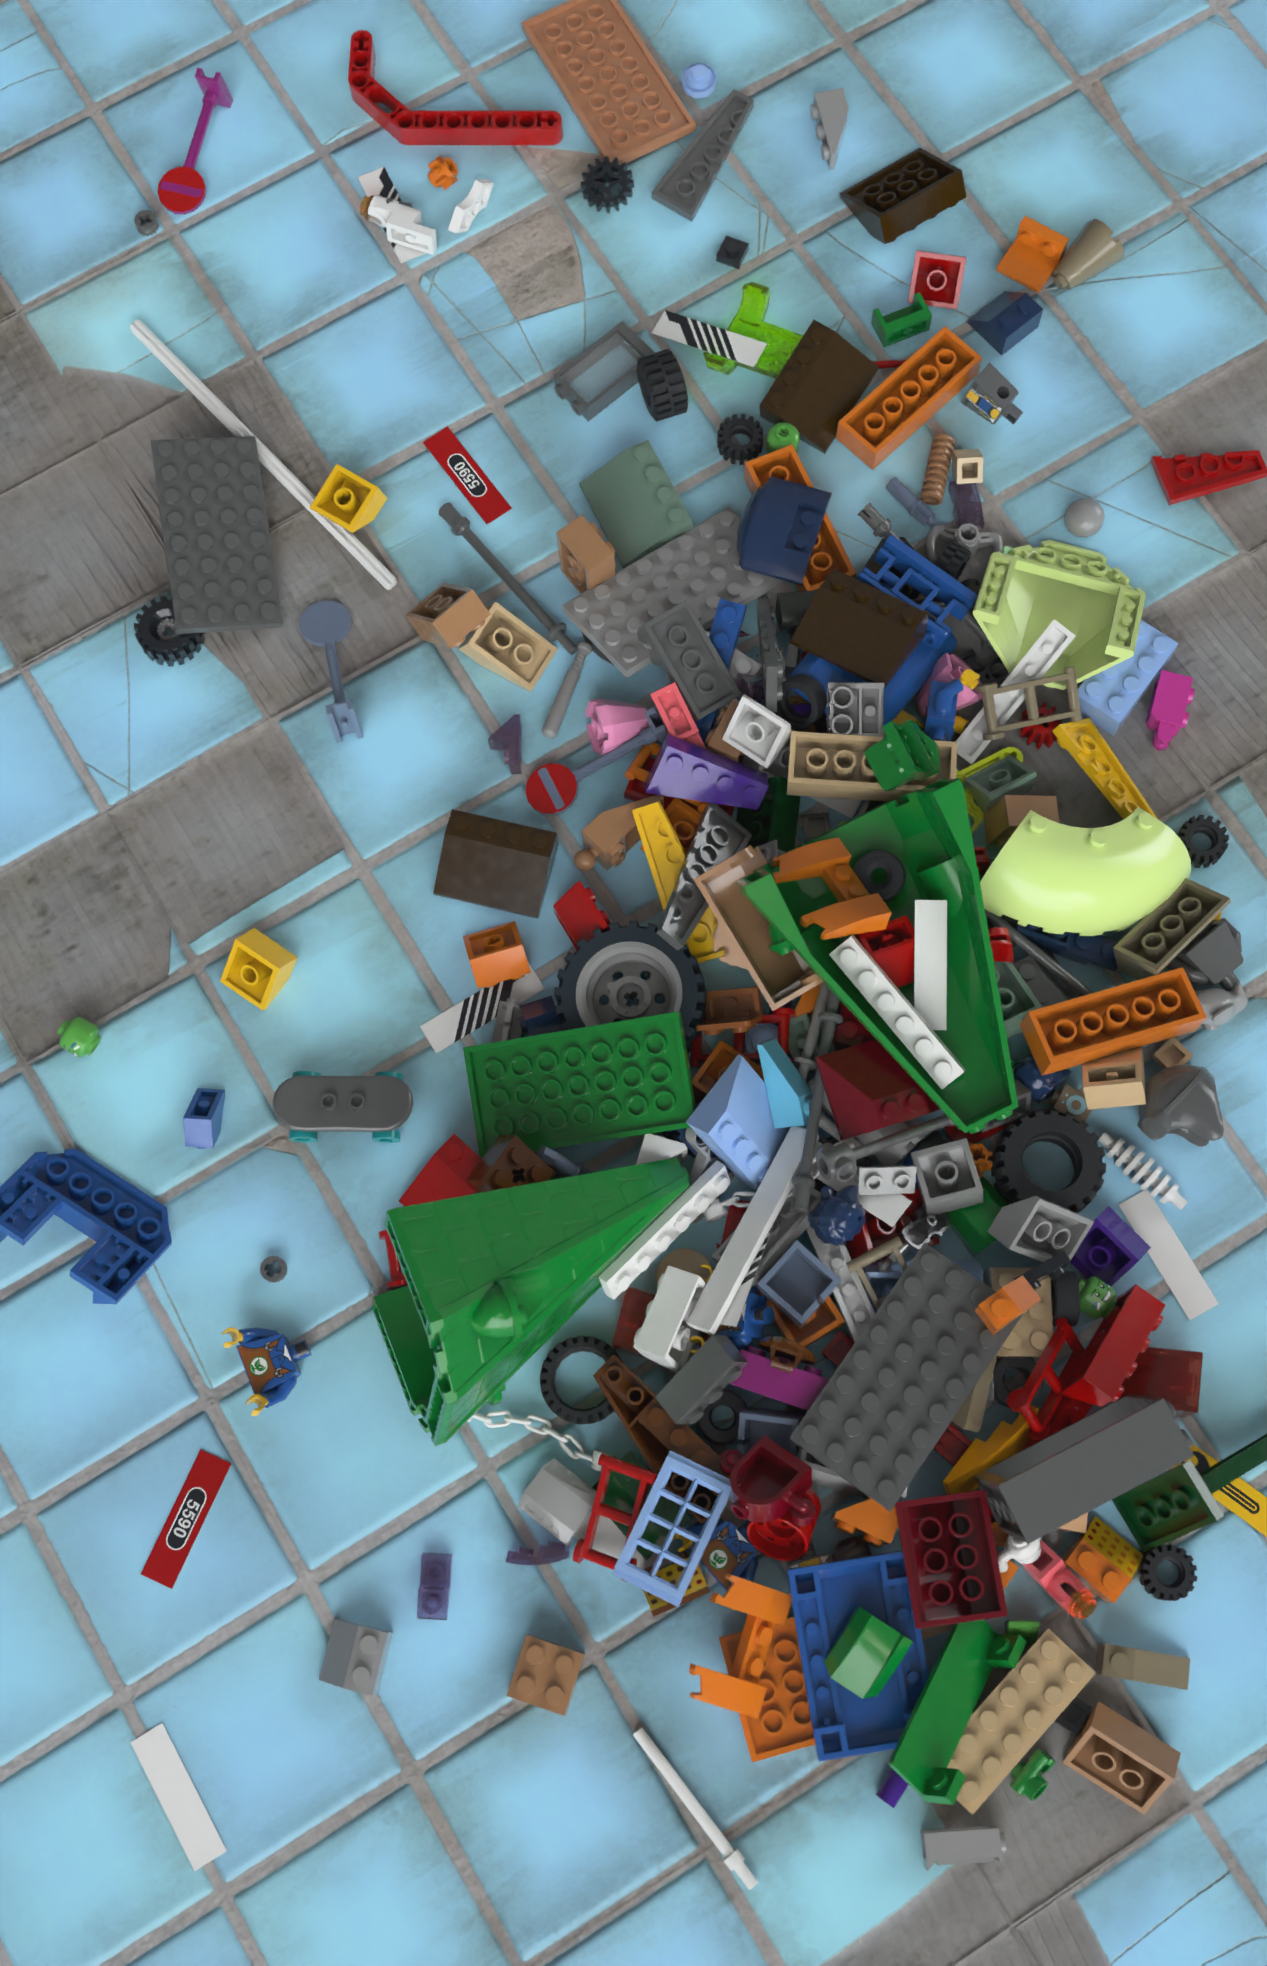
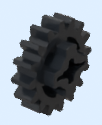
[580,156,634,213]

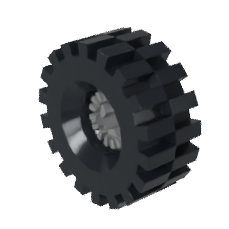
[134,596,205,666]

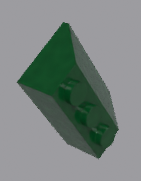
[736,775,801,852]
[592,1450,690,1561]

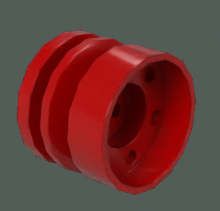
[747,1488,821,1561]

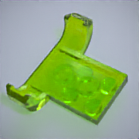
[703,282,803,379]

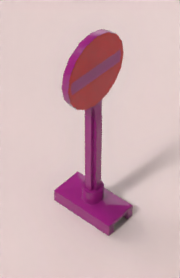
[158,68,233,214]

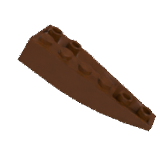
[593,1354,730,1524]

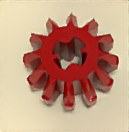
[1019,702,1063,750]

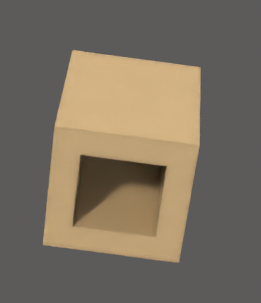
[952,449,983,484]

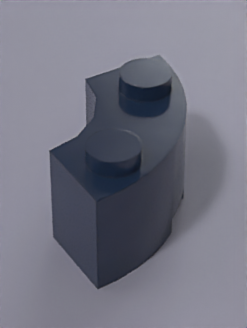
[518,995,563,1036]

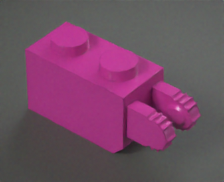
[1145,670,1195,751]

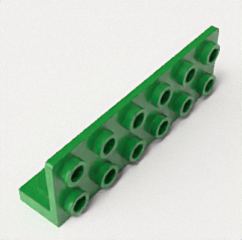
[888,1620,1027,1805]

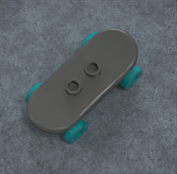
[273,1071,413,1143]

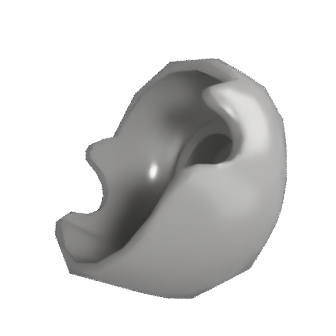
[1064,498,1104,538]

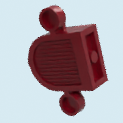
[720,1435,815,1526]

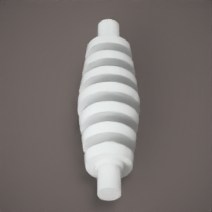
[1098,1132,1188,1210]

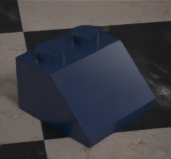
[967,291,1043,356]

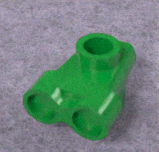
[1009,1748,1056,1801]

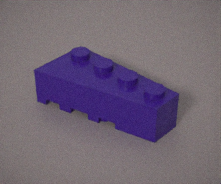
[646,734,769,810]

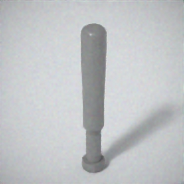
[542,642,593,738]

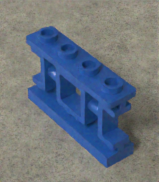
[856,534,978,650]

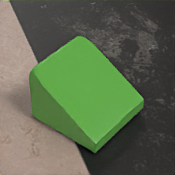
[1004,1620,1040,1645]

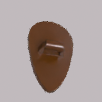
[758,1336,816,1374]

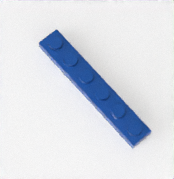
[694,599,747,748]

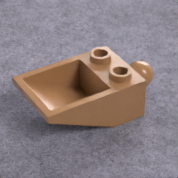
[574,795,664,871]

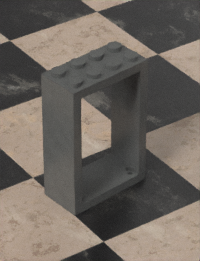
[973,1394,1194,1544]

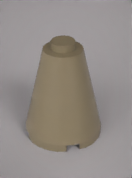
[1053,219,1124,290]

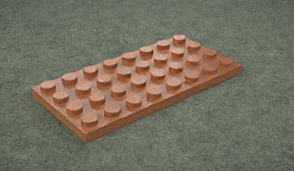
[521,0,696,165]

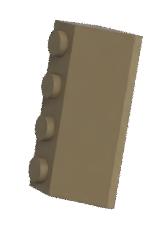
[1113,878,1231,980]

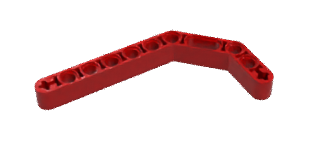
[348,30,563,145]

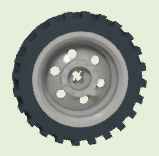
[554,921,707,1054]

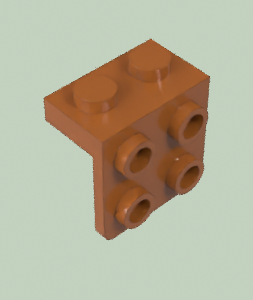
[696,986,763,1035]

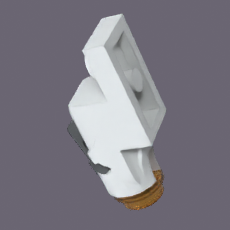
[360,195,437,255]

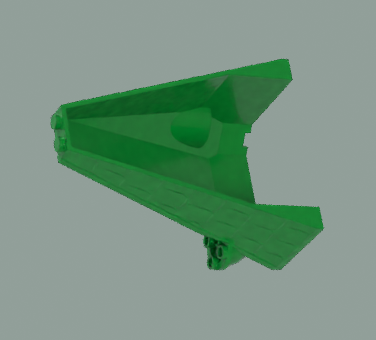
[736,779,1018,1134]
[372,1158,689,1446]

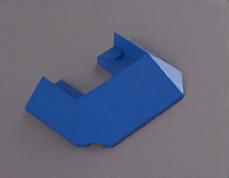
[0,1149,172,1304]

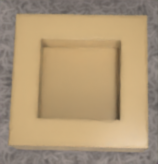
[1151,1037,1193,1069]

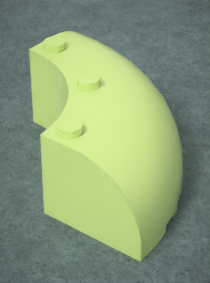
[980,807,1191,936]

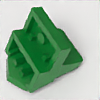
[865,720,942,791]

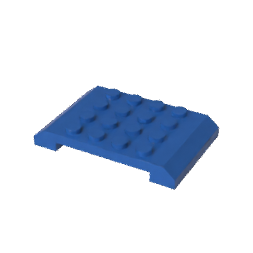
[787,1550,929,1762]

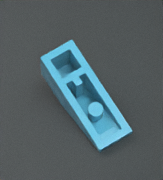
[757,1038,812,1128]

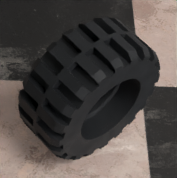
[991,1109,1106,1213]

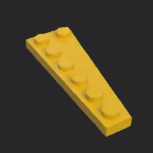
[1053,718,1158,820]
[632,801,725,963]

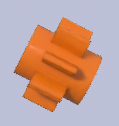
[428,156,458,190]
[968,1141,993,1178]

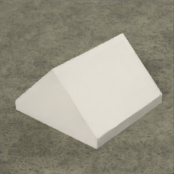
[722,694,791,768]
[636,1134,687,1165]

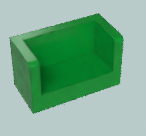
[871,292,932,347]

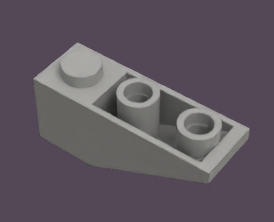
[810,88,849,170]

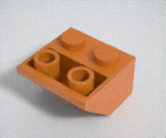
[830,1499,898,1548]

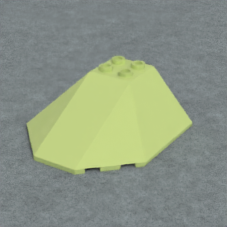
[973,540,1146,690]

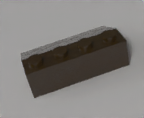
[839,148,966,244]
[759,320,879,454]
[790,569,928,689]
[433,809,559,919]

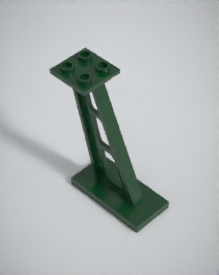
[1112,1433,1267,1553]

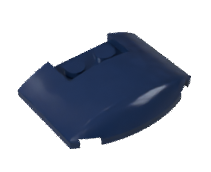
[737,477,832,586]

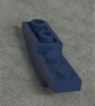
[1015,921,1119,972]

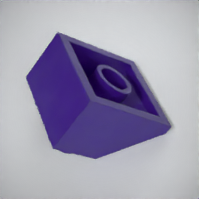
[1070,1206,1151,1287]

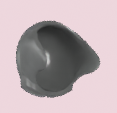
[1137,1065,1224,1147]

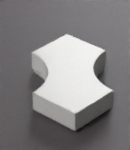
[448,179,494,233]

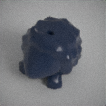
[1013,1053,1072,1103]
[808,1185,866,1246]

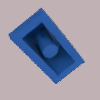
[183,1088,225,1149]

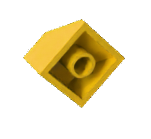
[309,464,387,533]
[220,928,298,1011]

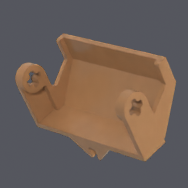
[693,845,823,1011]

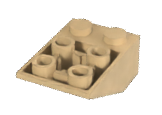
[1082,1046,1146,1110]

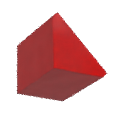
[908,250,967,310]

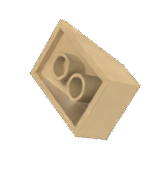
[458,601,558,692]

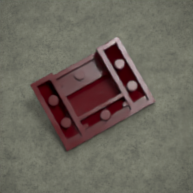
[815,1039,941,1141]

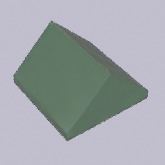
[963,755,1037,814]

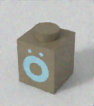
[1048,1084,1091,1123]

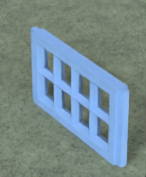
[612,1451,731,1607]

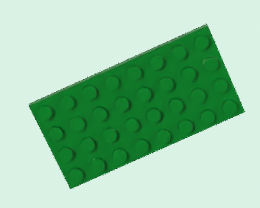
[463,1011,696,1158]

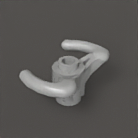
[926,523,1004,568]

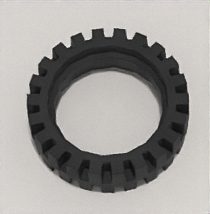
[540,1336,623,1425]

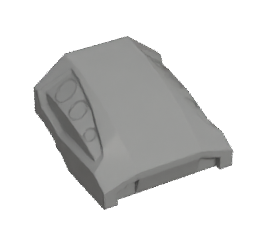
[827,682,884,737]
[518,1458,596,1546]

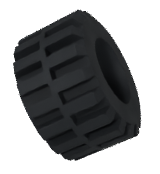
[637,349,688,422]

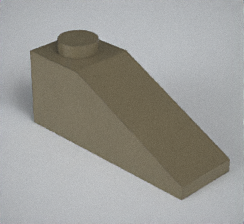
[1095,1643,1190,1690]

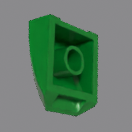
[946,1176,1009,1258]
[824,1605,913,1699]

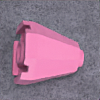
[917,653,983,717]
[585,699,649,756]

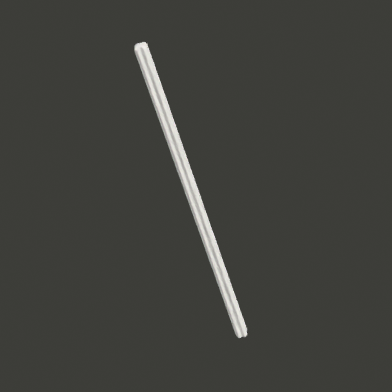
[130,320,397,590]

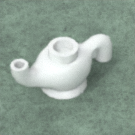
[997,1535,1042,1573]

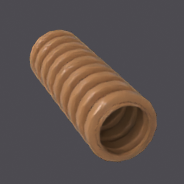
[920,434,955,505]

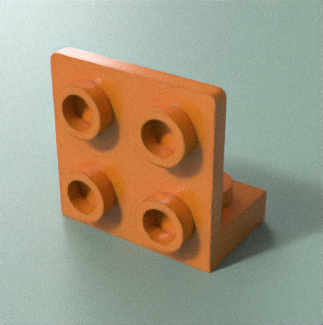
[996,216,1069,293]

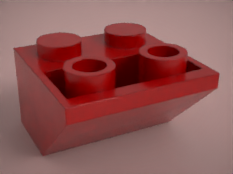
[553,881,610,950]
[855,915,915,988]

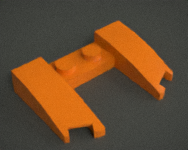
[772,837,892,940]
[689,1573,791,1718]

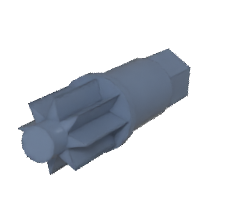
[886,477,936,527]
[537,1145,593,1177]

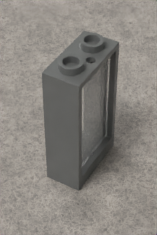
[554,321,655,422]

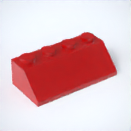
[1061,1284,1165,1407]

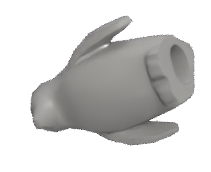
[1195,983,1248,1030]

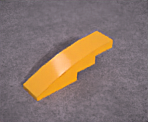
[943,1404,1039,1495]

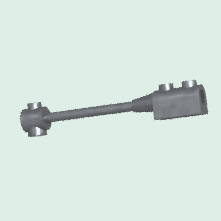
[816,1079,1031,1182]

